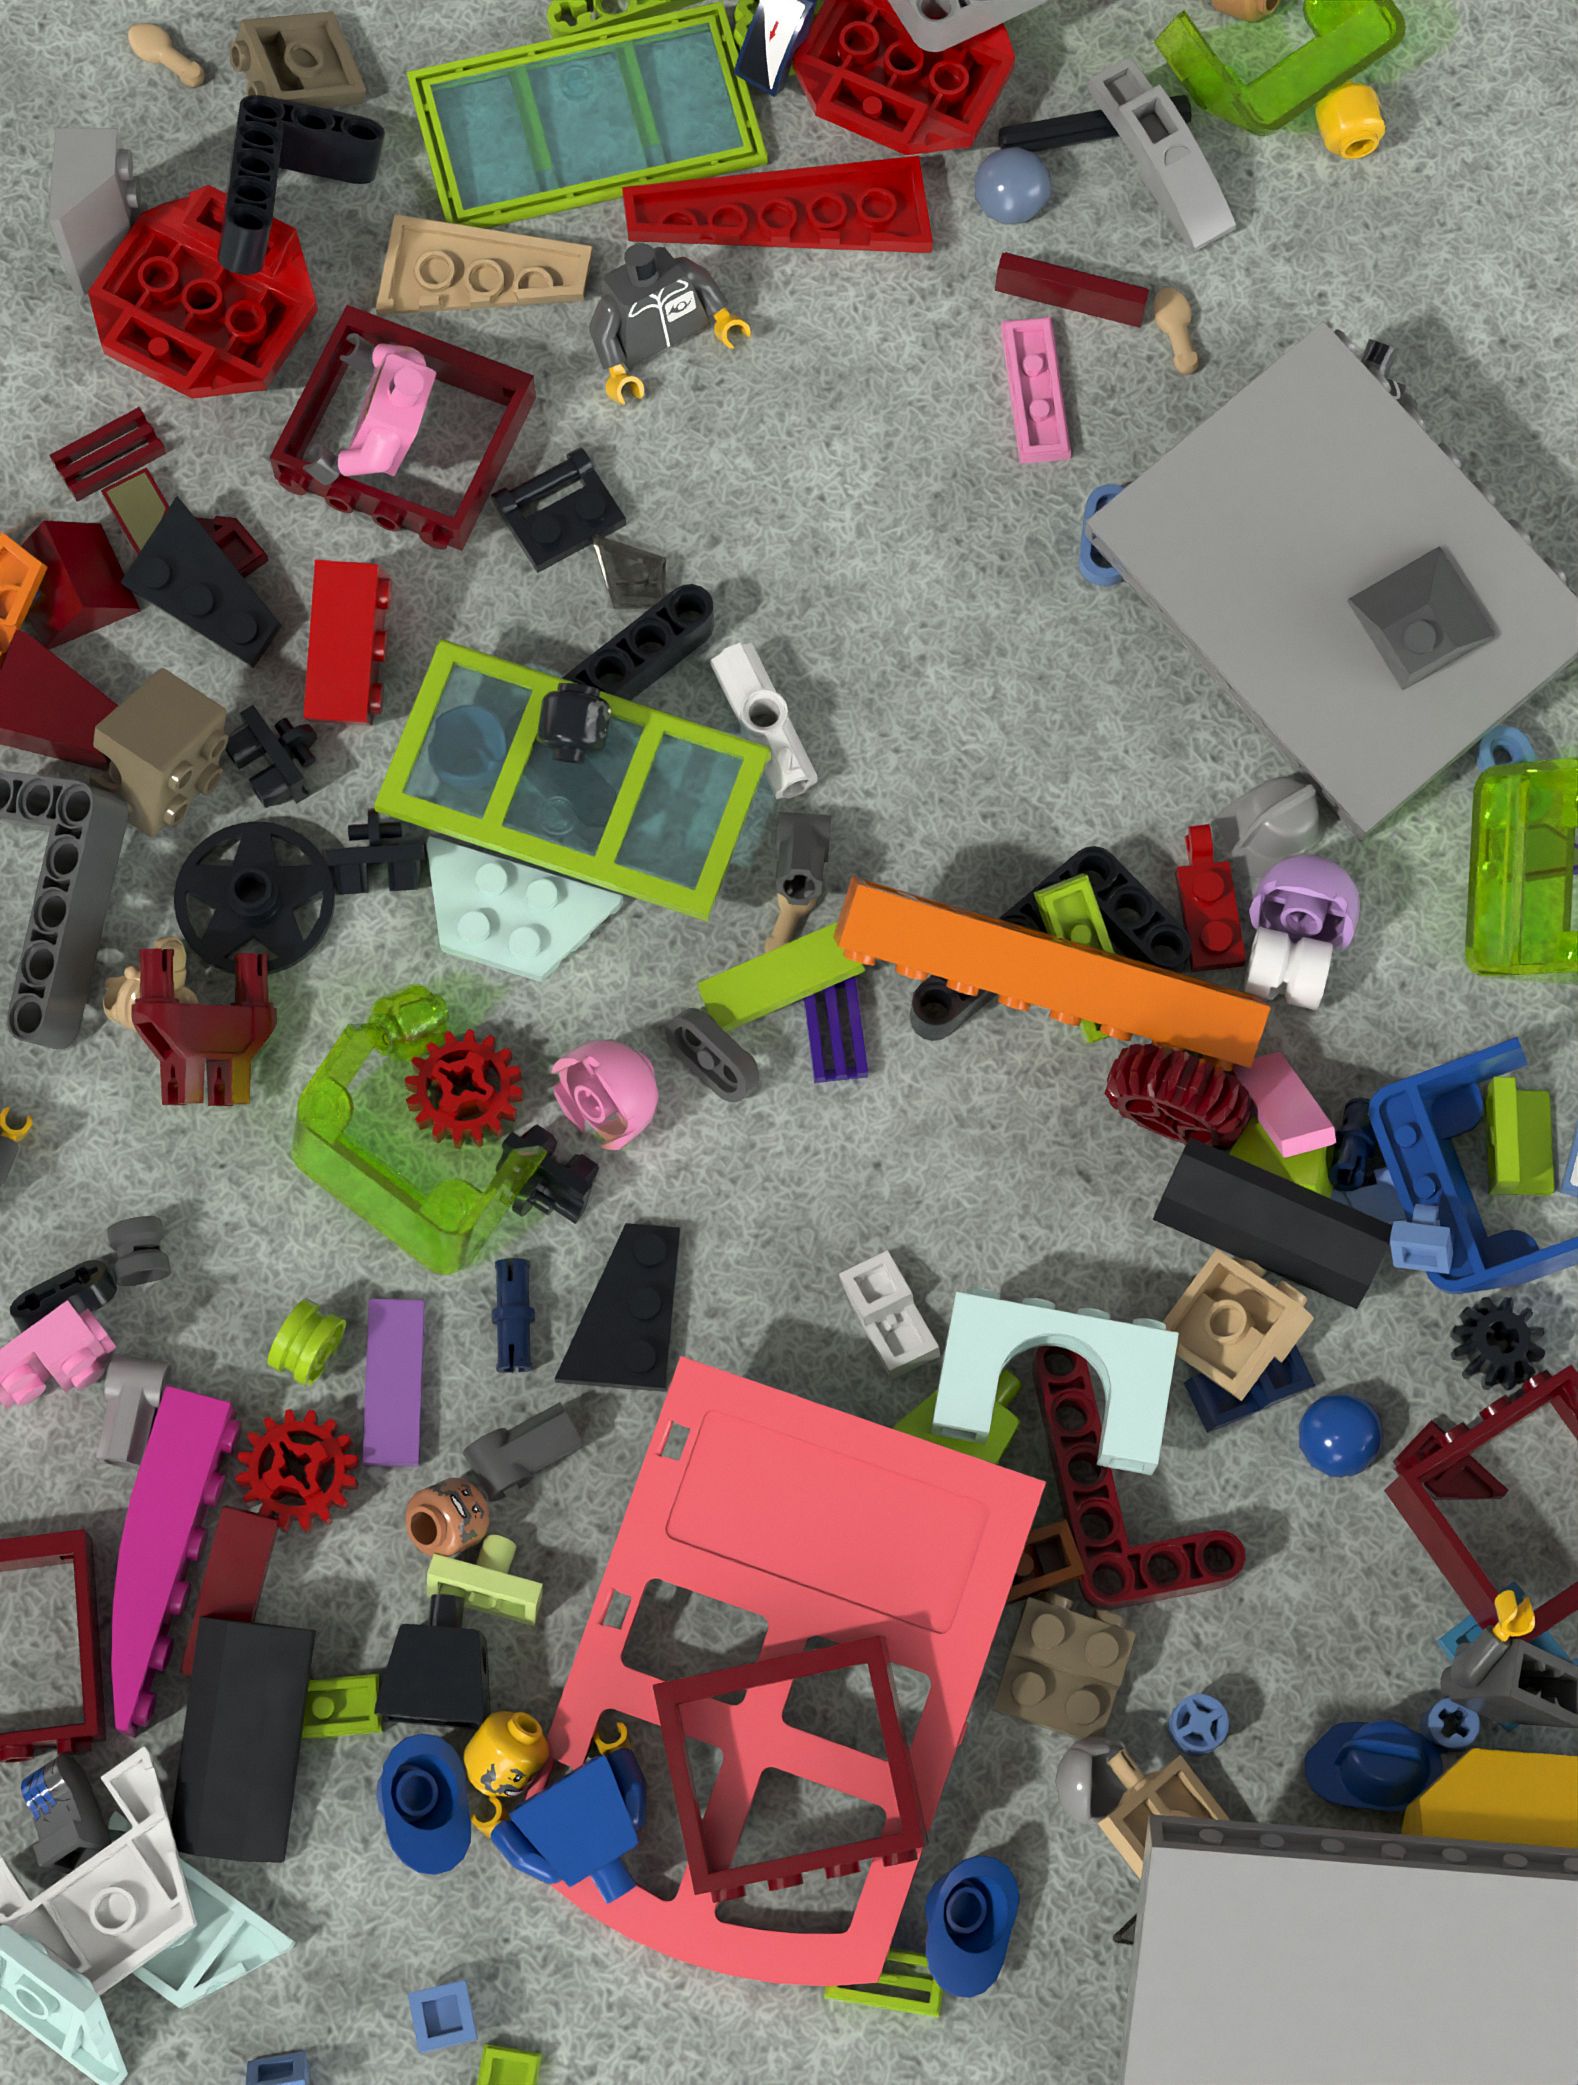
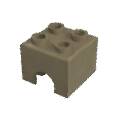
[89,668,229,837]

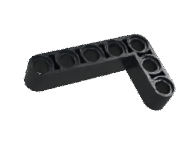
[217,95,385,275]
[506,584,714,847]
[909,846,1192,1041]

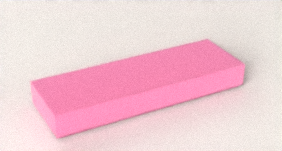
[1001,317,1071,464]
[1230,1051,1336,1158]

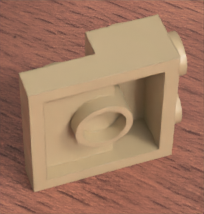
[1162,1248,1314,1401]

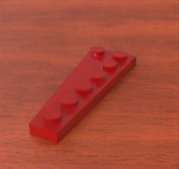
[622,156,933,253]

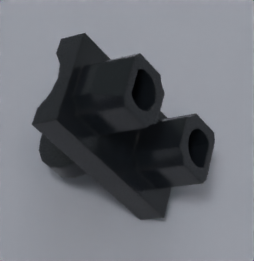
[225,705,317,808]
[326,808,427,895]
[495,1124,599,1224]

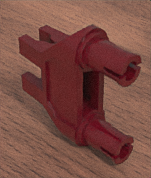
[131,948,277,1107]

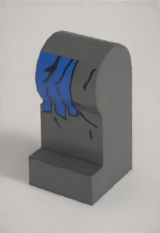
[21,1754,112,1874]

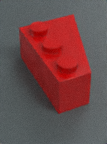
[303,559,392,726]

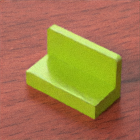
[1484,1077,1555,1196]

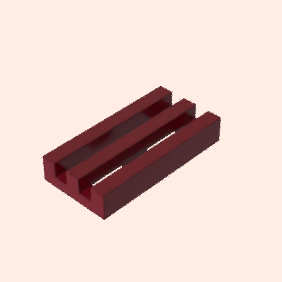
[49,407,167,502]

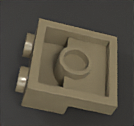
[230,11,367,108]
[991,1591,1137,1740]

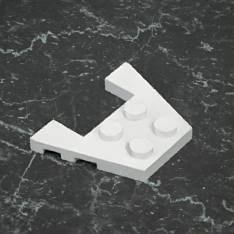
[0,1746,197,1996]

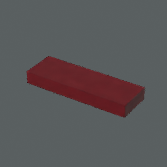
[995,252,1149,328]
[180,1505,281,1676]

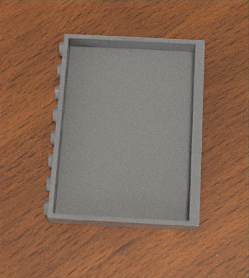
[1085,321,1578,842]
[1117,1814,1578,2085]

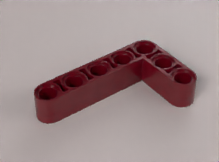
[1032,1346,1246,1610]

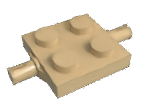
[1097,1748,1231,1880]

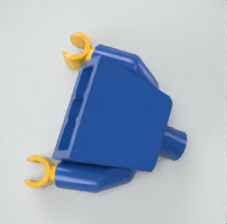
[470,1722,647,1904]

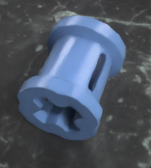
[1420,1697,1480,1754]

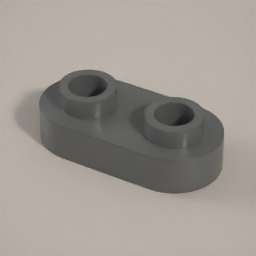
[666,1008,760,1102]

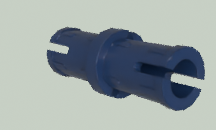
[1328,1097,1377,1192]
[491,1258,535,1373]

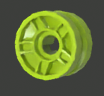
[267,1298,346,1388]

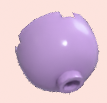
[1249,854,1360,950]

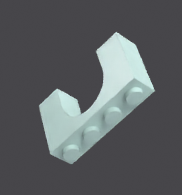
[930,1288,1179,1475]

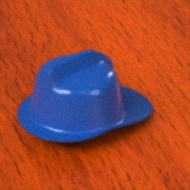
[1305,1720,1443,1812]
[376,1733,471,1875]
[925,1855,1020,1998]

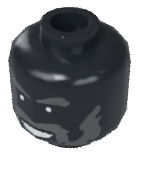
[537,683,611,764]

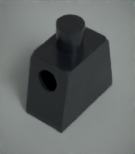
[374,1594,491,1730]

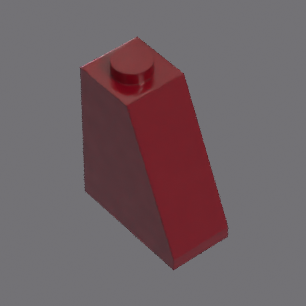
[0,629,118,771]

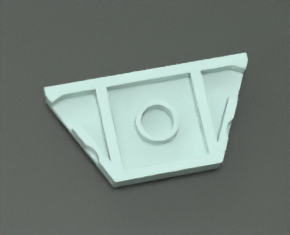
[426,836,623,982]
[108,1811,296,2009]
[0,1925,128,2085]

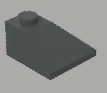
[1347,546,1495,690]

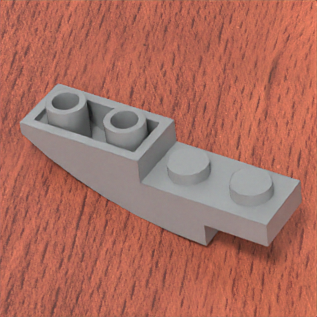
[1087,55,1236,253]

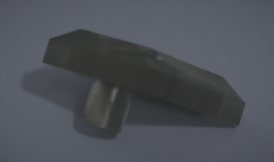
[592,535,666,610]

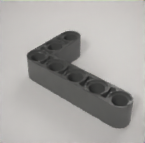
[0,770,129,1050]

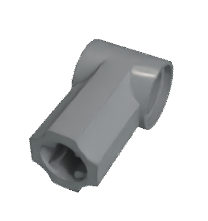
[96,1354,172,1469]

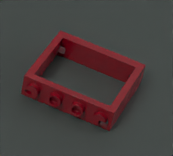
[270,305,536,551]
[1384,1364,1578,1643]
[0,1529,107,1763]
[653,1635,929,1903]

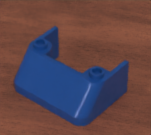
[1368,1037,1578,1295]

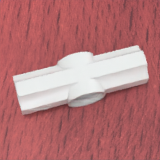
[711,642,818,800]

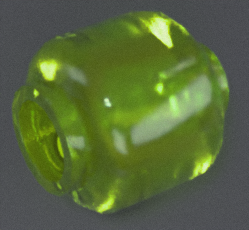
[366,984,450,1062]

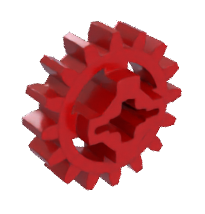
[405,1029,524,1149]
[236,1409,360,1533]

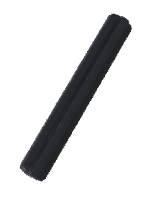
[998,95,1192,152]

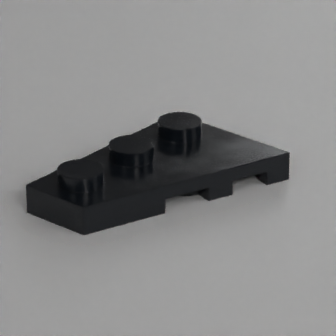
[120,496,282,668]
[554,1223,680,1392]

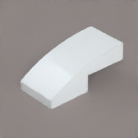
[839,1250,940,1380]

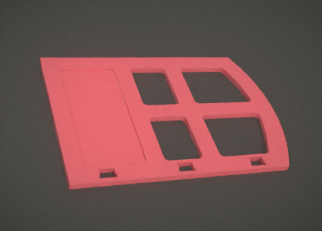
[525,1356,1047,1986]

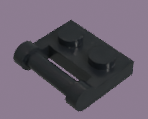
[491,447,626,573]

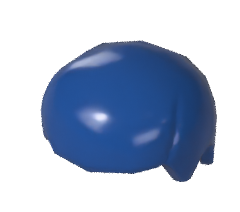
[1299,1393,1384,1478]

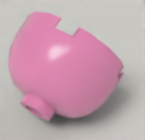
[552,1039,659,1150]

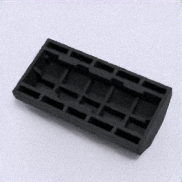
[1153,1137,1392,1309]
[171,1616,316,1863]

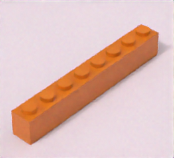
[833,876,1271,1071]

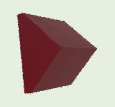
[21,521,141,650]

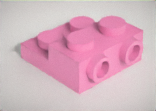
[0,1300,117,1409]

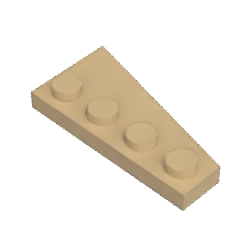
[376,214,593,315]

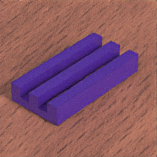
[803,976,868,1083]

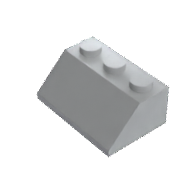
[49,128,148,296]

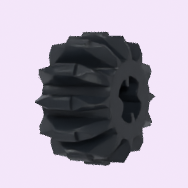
[1450,1297,1545,1391]

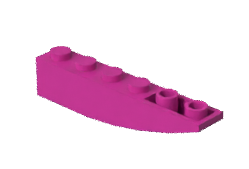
[111,1385,242,1738]

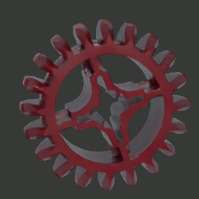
[1104,1043,1253,1150]

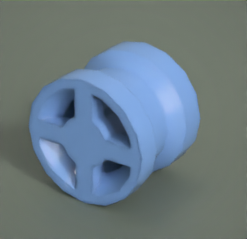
[1168,1694,1229,1756]

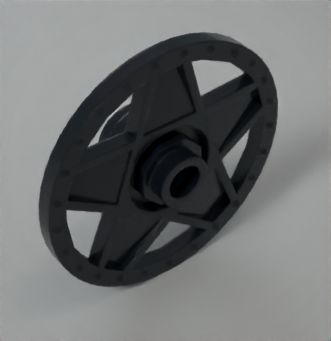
[174,822,335,975]

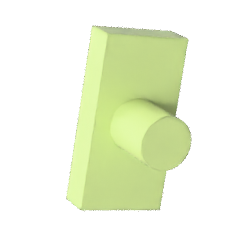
[427,1535,543,1627]

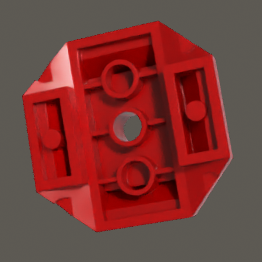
[793,0,1015,155]
[88,185,318,399]

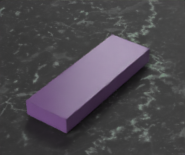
[362,1299,425,1467]

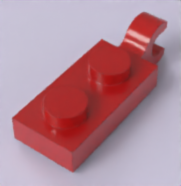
[1175,824,1246,972]

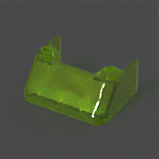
[1153,0,1406,136]
[1465,757,1578,985]
[291,1023,548,1275]

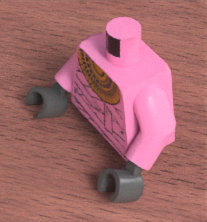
[303,333,436,485]

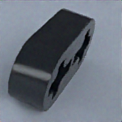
[10,1260,117,1333]

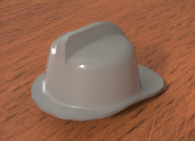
[1214,777,1328,878]

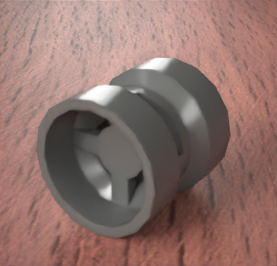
[107,1216,172,1286]

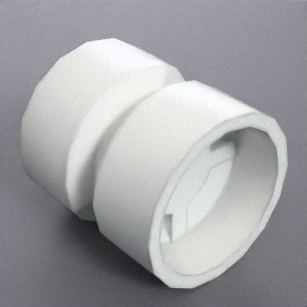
[1243,926,1333,1010]

